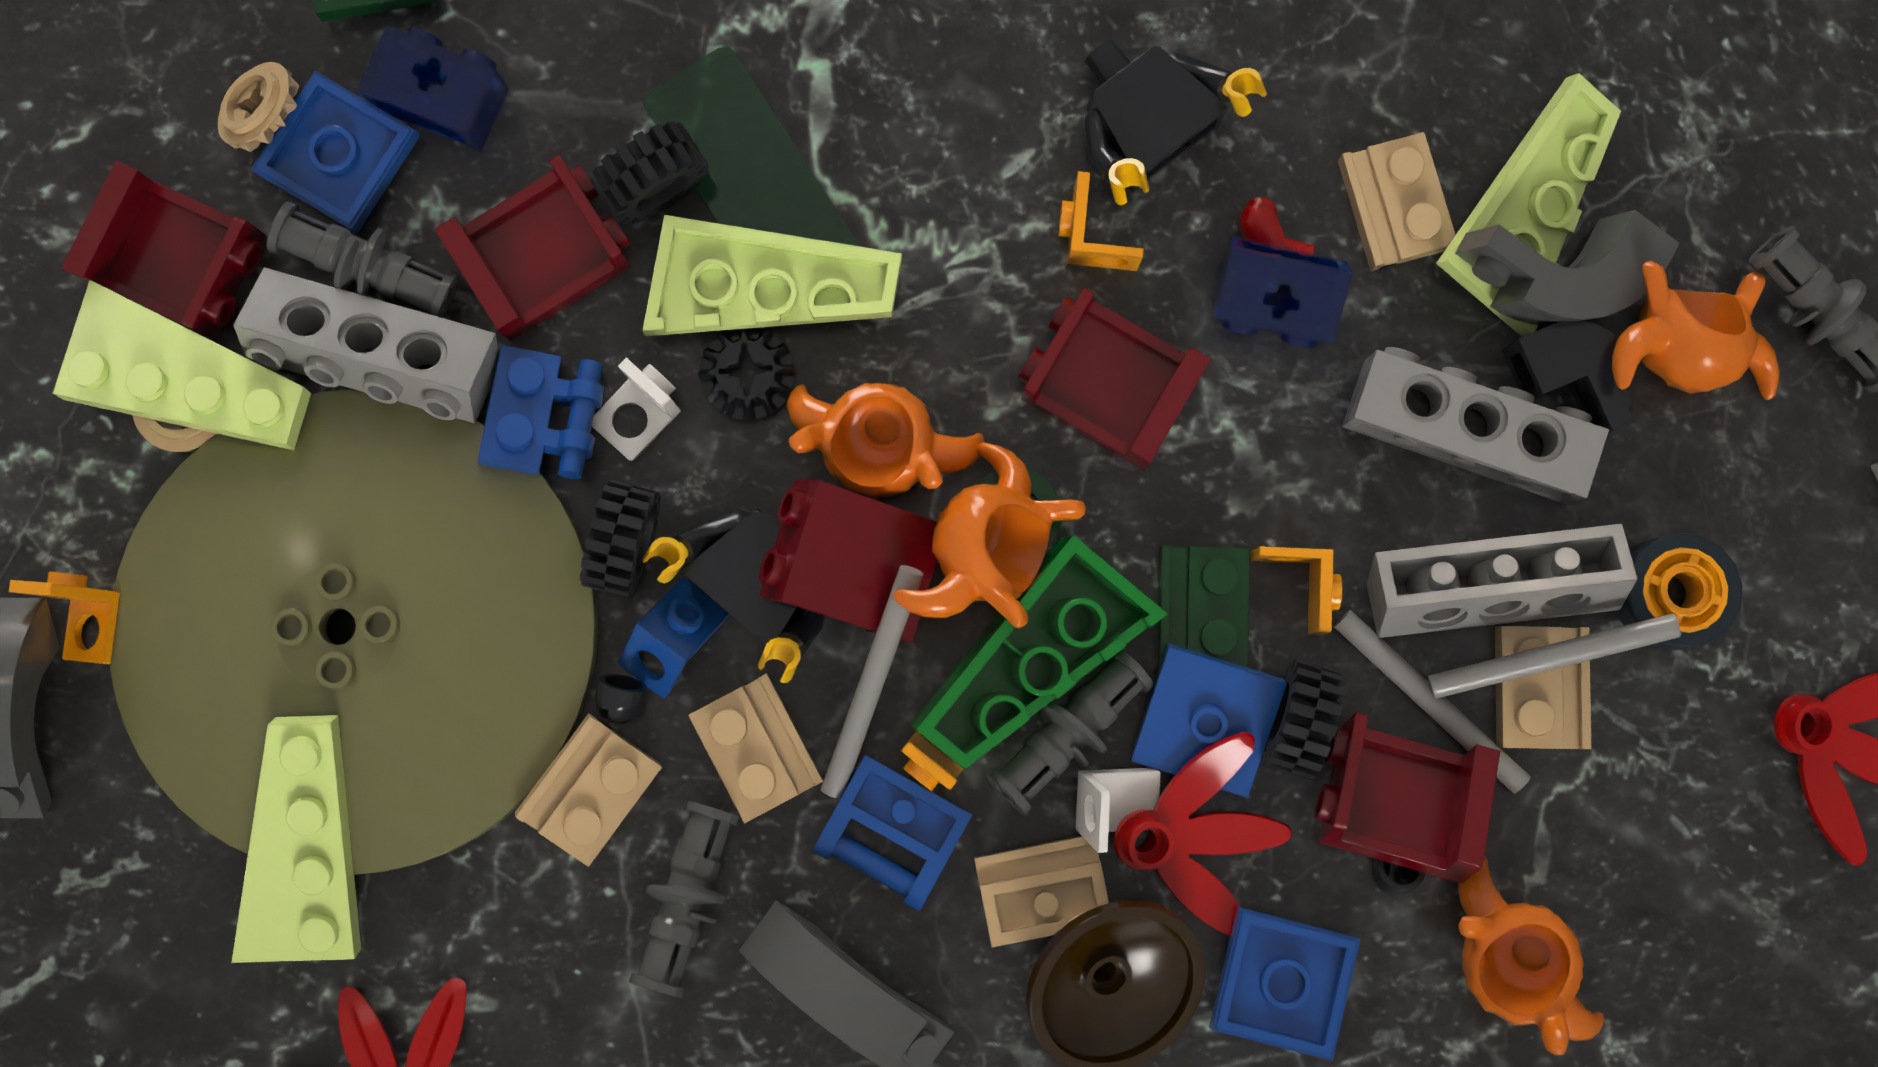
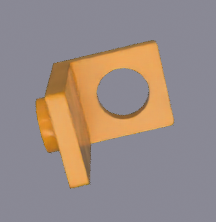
[1058,171,1144,271]
[1250,546,1342,635]
[9,572,120,665]
[901,732,963,792]

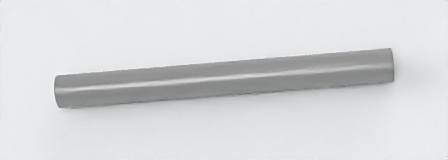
[821,565,924,798]
[1334,610,1531,794]
[1427,613,1681,699]

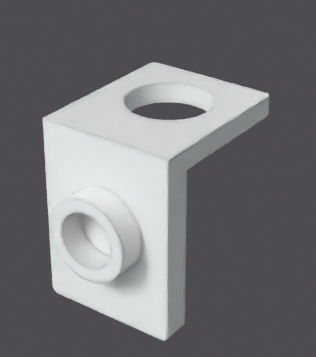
[592,358,681,462]
[1075,768,1161,853]

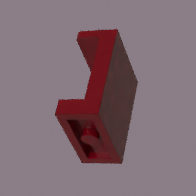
[434,155,631,342]
[61,160,266,340]
[1018,287,1211,471]
[759,479,937,643]
[1314,712,1500,883]

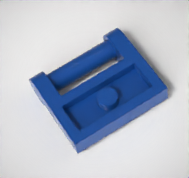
[812,755,972,911]

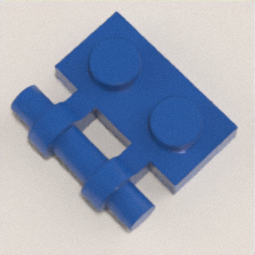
[478,345,605,480]

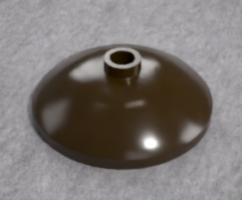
[1026,900,1205,1067]

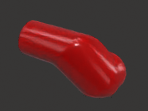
[1240,197,1315,274]

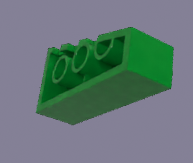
[909,535,1168,769]

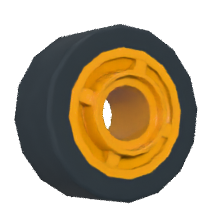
[1616,533,1743,650]

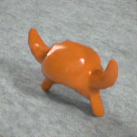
[1612,261,1780,400]
[787,383,985,499]
[893,442,1086,628]
[1458,856,1605,1055]

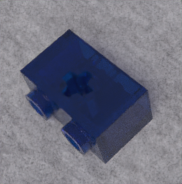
[357,25,509,152]
[1212,236,1353,348]

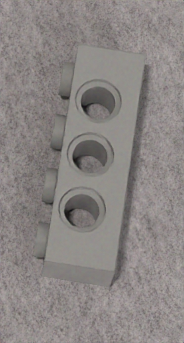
[234,267,499,424]
[1342,347,1609,505]
[1366,524,1637,638]

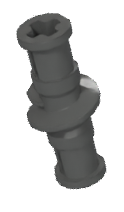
[267,201,460,318]
[1748,226,1878,394]
[986,650,1154,815]
[629,801,740,998]

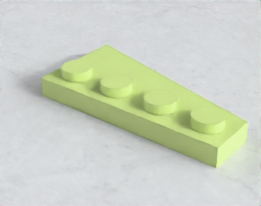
[1436,73,1621,337]
[642,215,902,336]
[53,280,311,450]
[231,715,361,963]

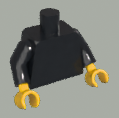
[1082,39,1267,205]
[642,509,825,683]

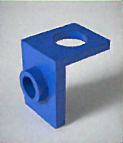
[618,578,729,699]

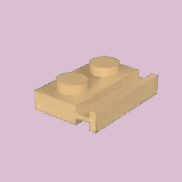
[1337,132,1456,271]
[1495,626,1591,749]
[688,673,824,824]
[515,713,662,867]
[974,836,1109,947]

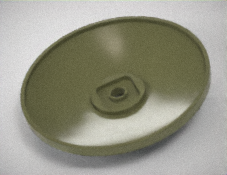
[110,389,599,875]

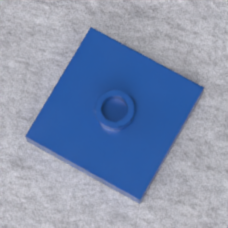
[251,71,420,235]
[1130,643,1287,798]
[1209,906,1361,1061]

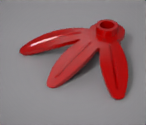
[1774,672,1878,866]
[1114,732,1292,936]
[338,978,466,1067]

